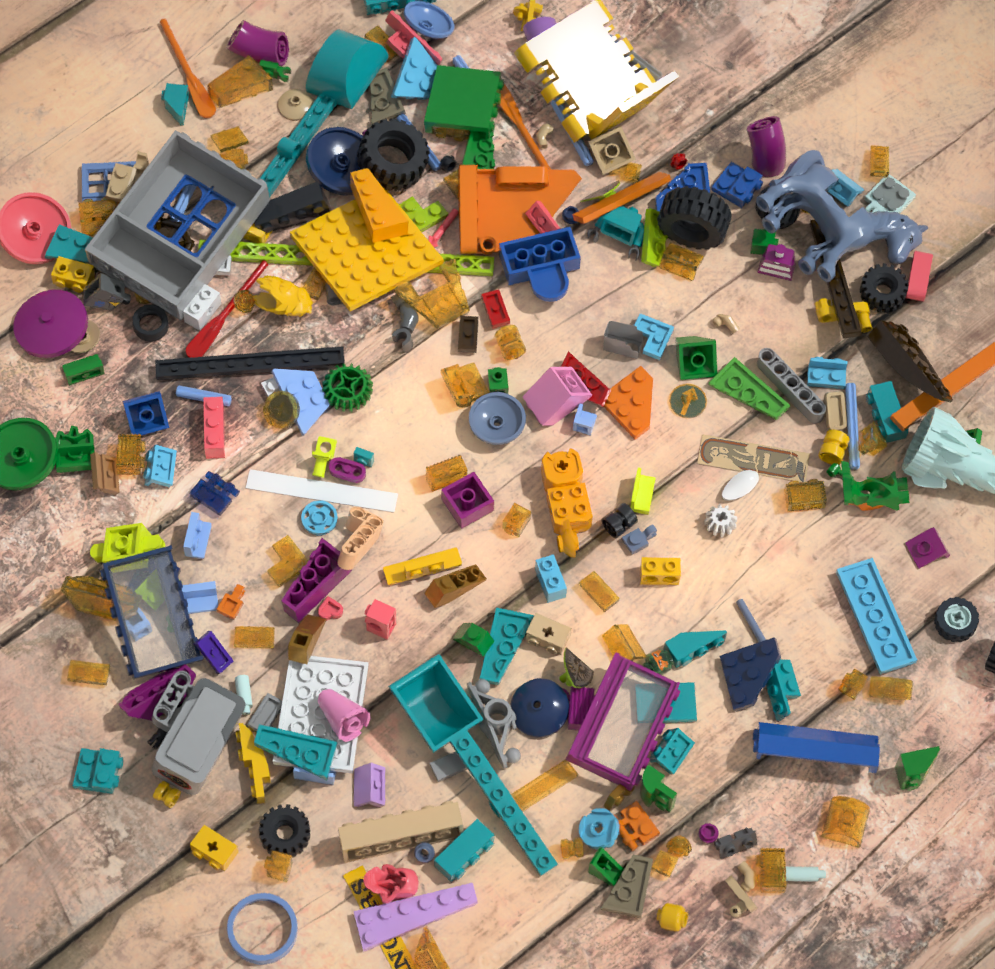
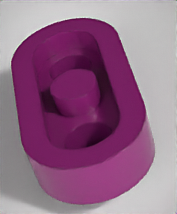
[329,457,366,483]

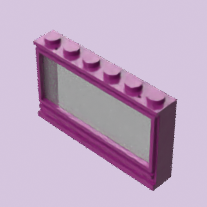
[565,652,681,791]

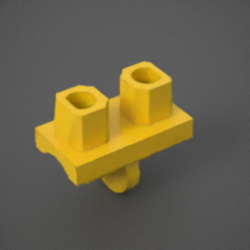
[513,0,543,32]

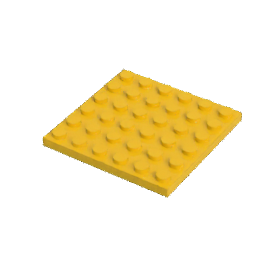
[290,187,444,312]

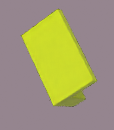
[630,467,656,515]

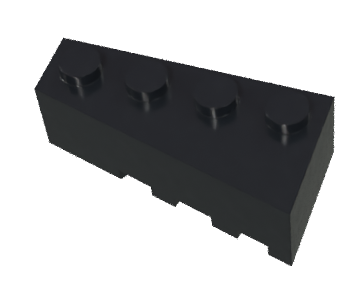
[254,181,332,233]

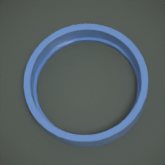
[227,893,298,965]

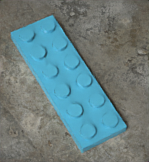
[836,558,917,675]

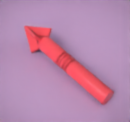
[428,208,459,247]

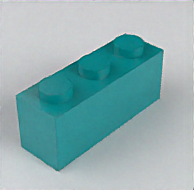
[866,381,909,443]
[434,819,494,882]

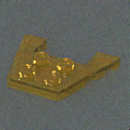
[394,258,470,329]

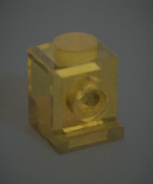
[838,668,868,700]

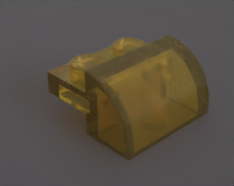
[440,362,489,408]

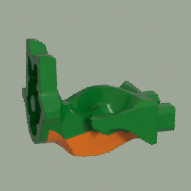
[841,461,910,511]

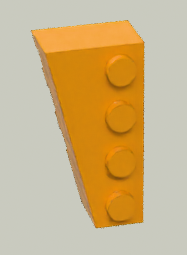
[350,168,409,243]

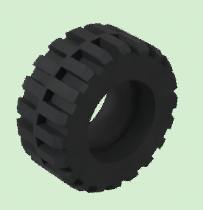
[357,119,430,191]
[657,186,732,250]

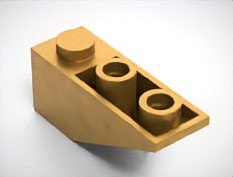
[424,564,487,608]
[288,614,326,664]

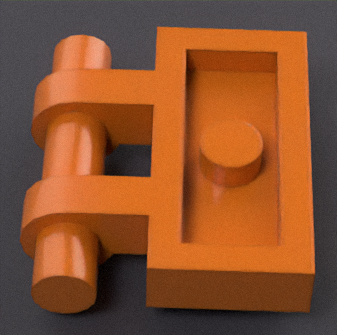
[614,801,660,852]

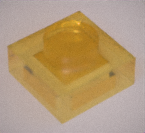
[651,850,679,878]

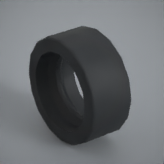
[132,304,169,342]

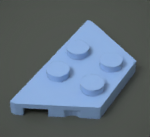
[272,369,329,436]

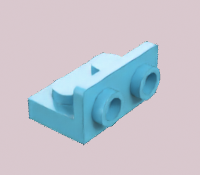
[807,357,848,389]
[143,445,177,487]

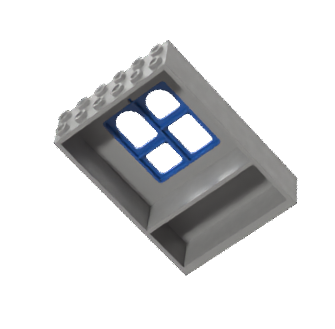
[85,130,270,321]

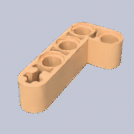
[337,507,384,570]

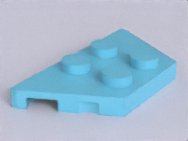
[391,37,437,100]

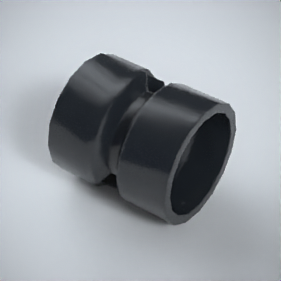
[601,503,638,538]

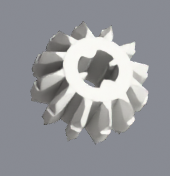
[704,504,737,537]

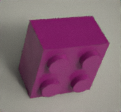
[441,472,494,529]

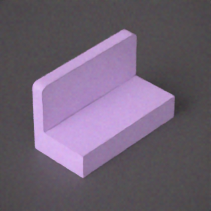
[354,763,385,807]

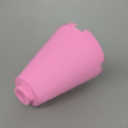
[318,689,370,742]

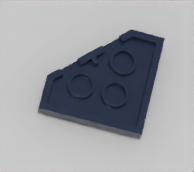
[720,637,781,712]

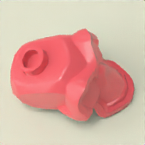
[363,864,419,904]

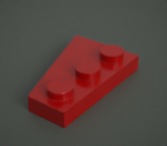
[561,351,611,407]

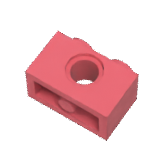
[364,599,396,640]

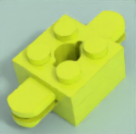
[90,523,166,573]

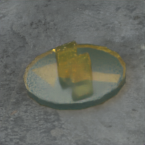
[669,384,707,418]

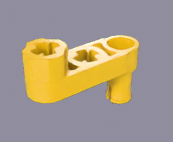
[814,298,872,333]

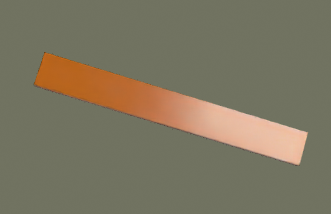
[890,342,995,432]

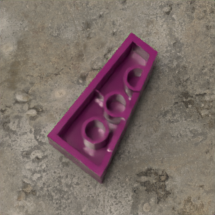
[281,538,352,623]

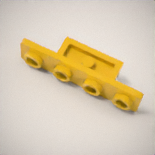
[383,547,462,585]

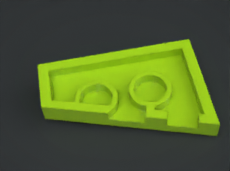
[641,208,668,267]

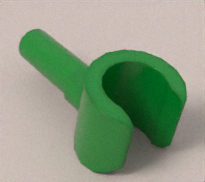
[826,463,854,479]

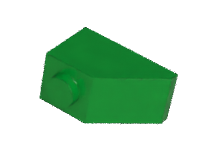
[452,623,494,657]

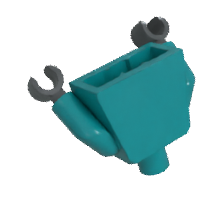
[587,206,644,261]

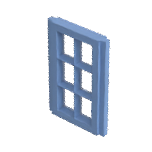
[82,161,136,203]

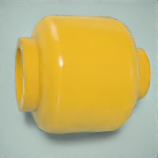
[656,903,688,932]

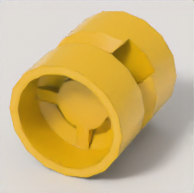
[818,429,850,465]

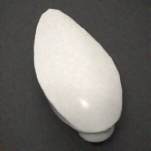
[722,470,759,501]

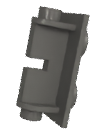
[714,827,758,859]

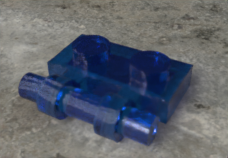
[189,471,240,516]

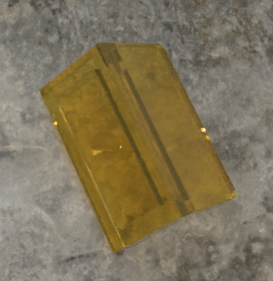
[602,624,646,661]

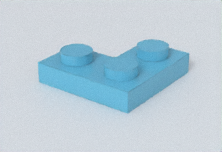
[634,314,674,360]

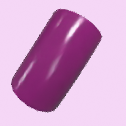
[226,20,289,66]
[746,116,786,177]

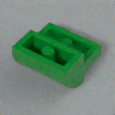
[640,764,677,812]

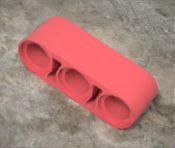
[906,251,933,302]

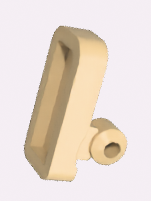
[823,391,847,430]
[725,875,758,918]

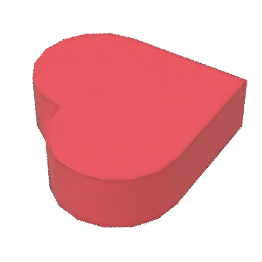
[318,596,343,621]

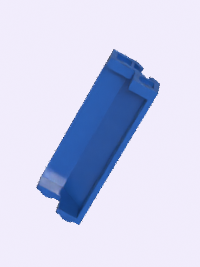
[753,722,880,773]

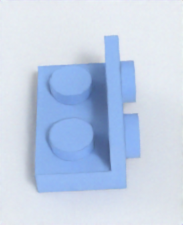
[183,512,212,559]

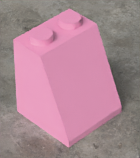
[523,367,592,426]

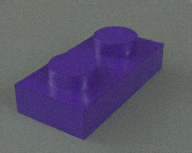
[194,631,234,674]

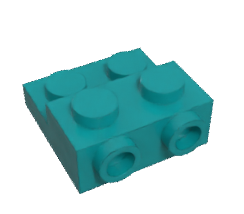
[73,748,124,794]

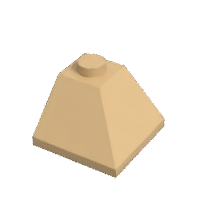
[588,126,636,175]

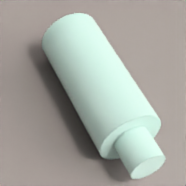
[234,675,253,715]
[785,866,826,882]

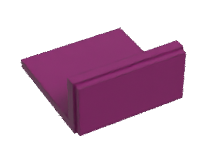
[905,527,950,569]

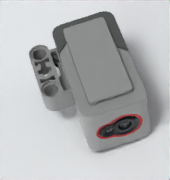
[152,671,246,795]

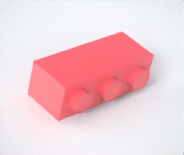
[203,397,225,459]

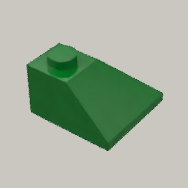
[675,336,718,380]

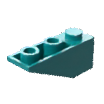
[663,630,727,668]

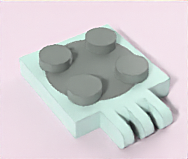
[864,174,916,213]

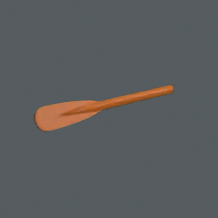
[160,18,216,118]
[498,84,551,170]

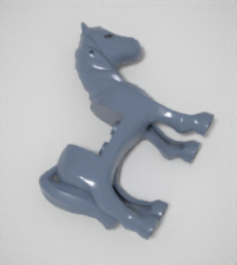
[756,150,928,282]

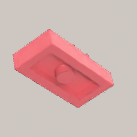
[525,201,561,234]

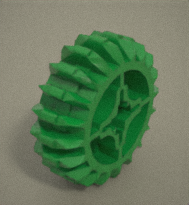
[322,363,373,413]

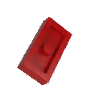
[481,289,510,329]

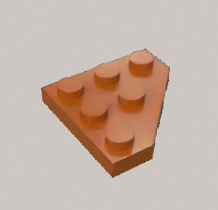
[603,366,653,440]

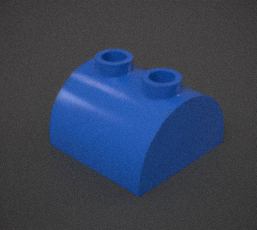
[122,391,169,438]

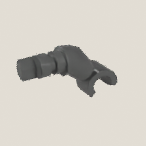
[391,294,419,353]

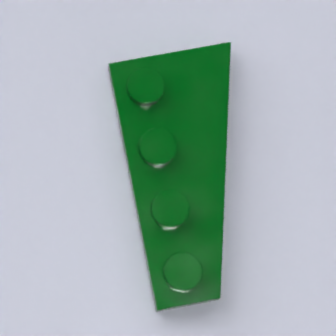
[461,131,495,169]

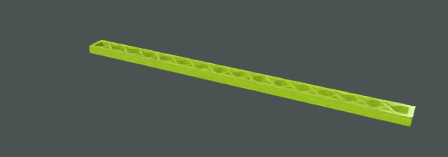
[198,239,494,276]

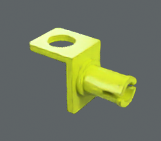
[312,436,337,478]

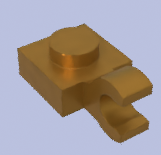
[603,784,635,811]

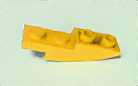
[236,723,271,804]

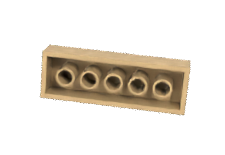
[338,801,463,863]

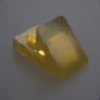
[858,421,887,456]

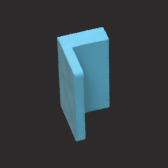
[828,169,864,206]

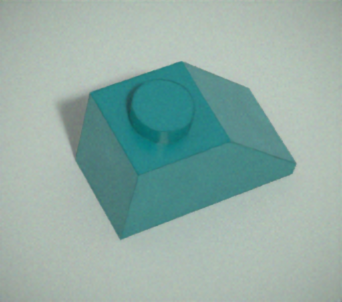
[161,83,189,125]

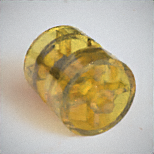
[494,325,526,360]

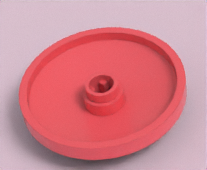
[0,192,71,264]

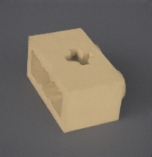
[526,613,572,655]

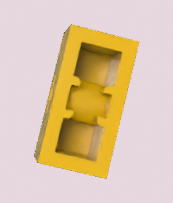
[190,825,239,872]

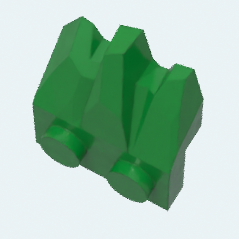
[55,425,95,473]

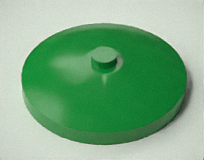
[0,418,58,490]

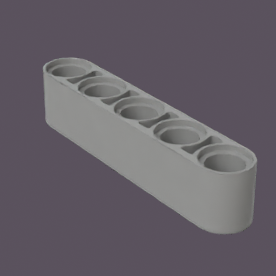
[757,348,826,424]

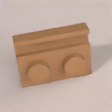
[90,452,120,495]

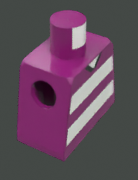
[757,244,796,281]

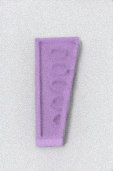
[354,883,478,952]

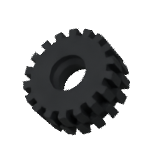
[860,263,908,313]
[259,804,310,859]

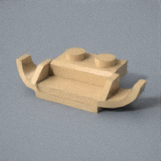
[106,151,149,202]

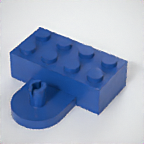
[499,227,581,302]

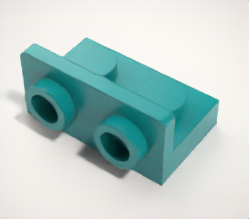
[649,728,695,775]

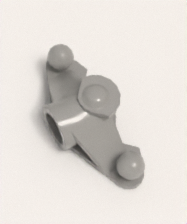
[467,679,521,769]

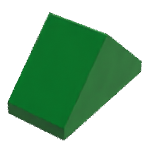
[588,847,624,887]

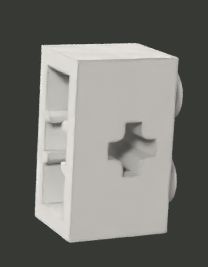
[183,284,221,331]

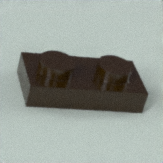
[458,316,479,353]

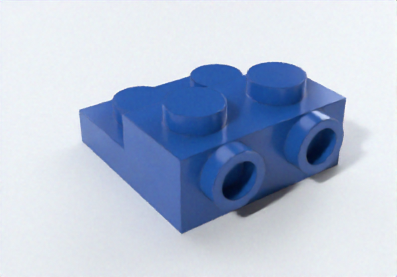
[711,161,763,208]

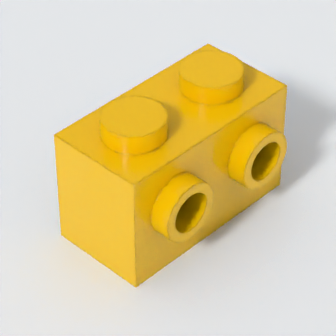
[51,256,95,293]

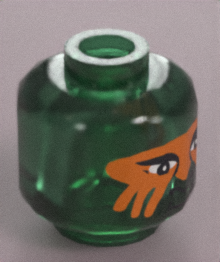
[643,648,674,675]

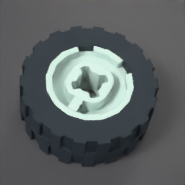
[934,597,979,642]

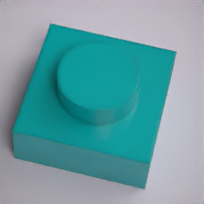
[353,447,374,468]

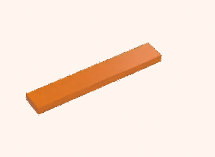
[572,172,671,224]

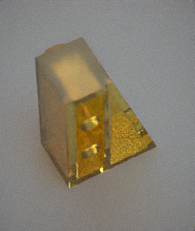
[207,55,273,108]

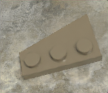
[370,67,406,124]
[601,855,653,919]

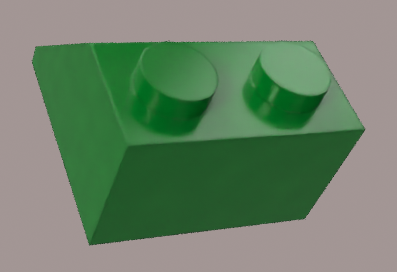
[895,746,940,790]

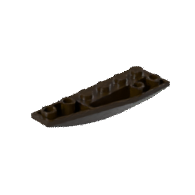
[867,320,953,403]

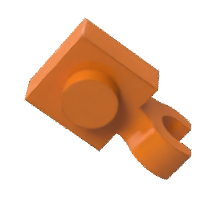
[216,584,245,620]

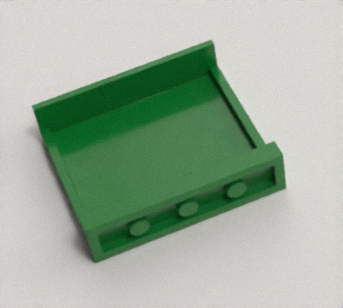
[424,65,504,139]

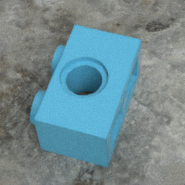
[535,554,567,603]

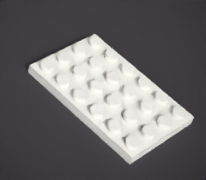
[273,656,369,773]

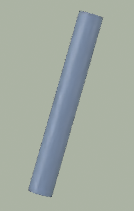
[736,599,766,642]

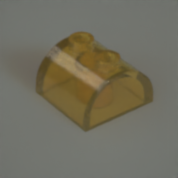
[821,796,870,848]

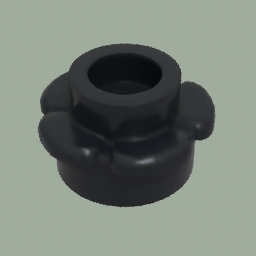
[440,155,457,172]

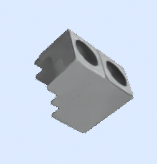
[603,321,643,359]

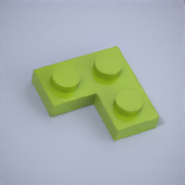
[399,196,448,232]

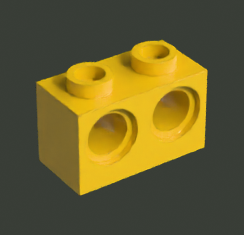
[640,557,681,585]

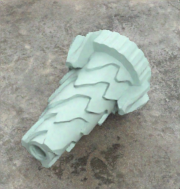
[902,407,995,494]

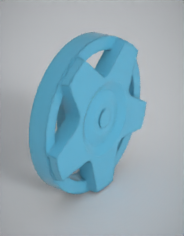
[301,500,338,536]

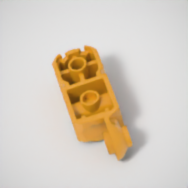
[541,448,593,558]

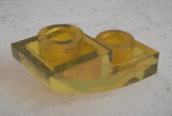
[869,676,913,700]

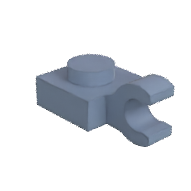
[622,524,657,555]

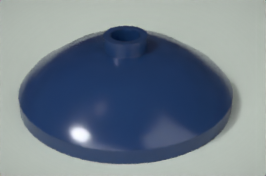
[510,678,569,738]

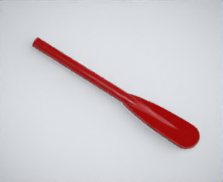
[186,260,268,358]

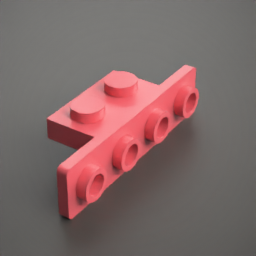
[385,10,443,65]

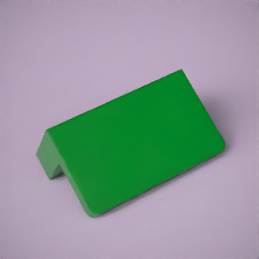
[62,354,105,386]

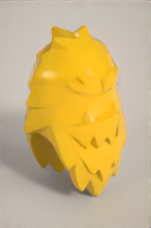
[253,276,313,317]

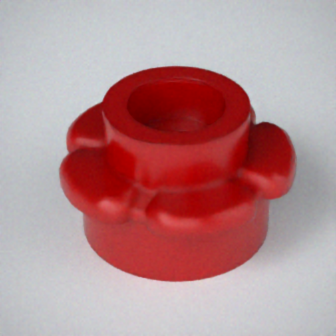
[671,153,688,170]

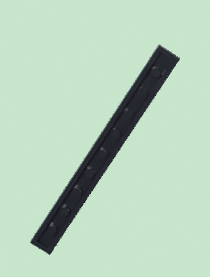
[155,346,345,380]

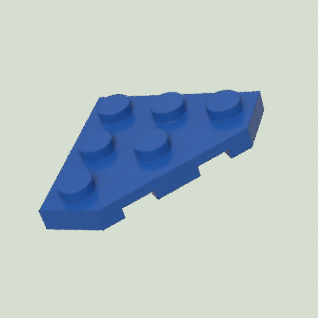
[655,163,710,211]

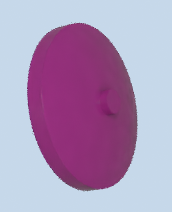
[13,290,88,358]

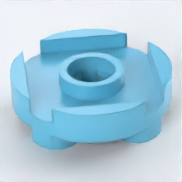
[579,808,619,849]

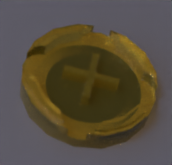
[263,391,300,429]

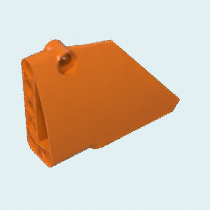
[458,165,582,256]

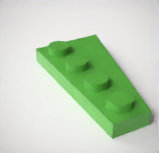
[709,357,790,420]

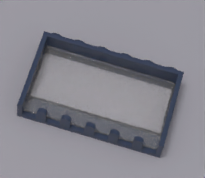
[99,545,204,680]

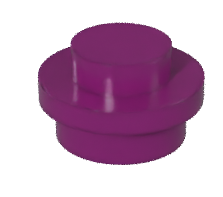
[698,823,719,843]

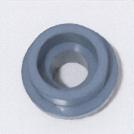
[414,842,435,863]

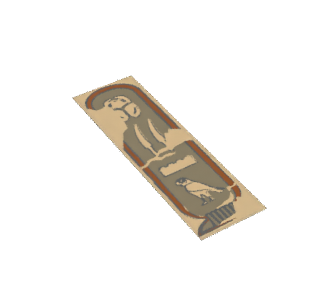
[697,434,810,483]

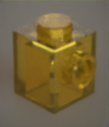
[502,503,531,537]
[264,851,293,882]

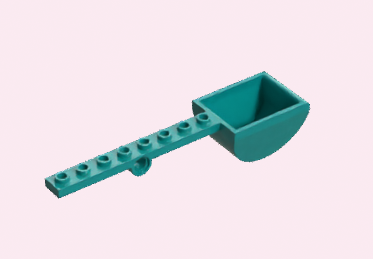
[260,29,388,198]
[388,654,558,877]

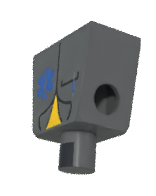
[83,273,131,310]

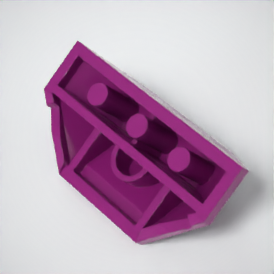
[118,664,196,721]

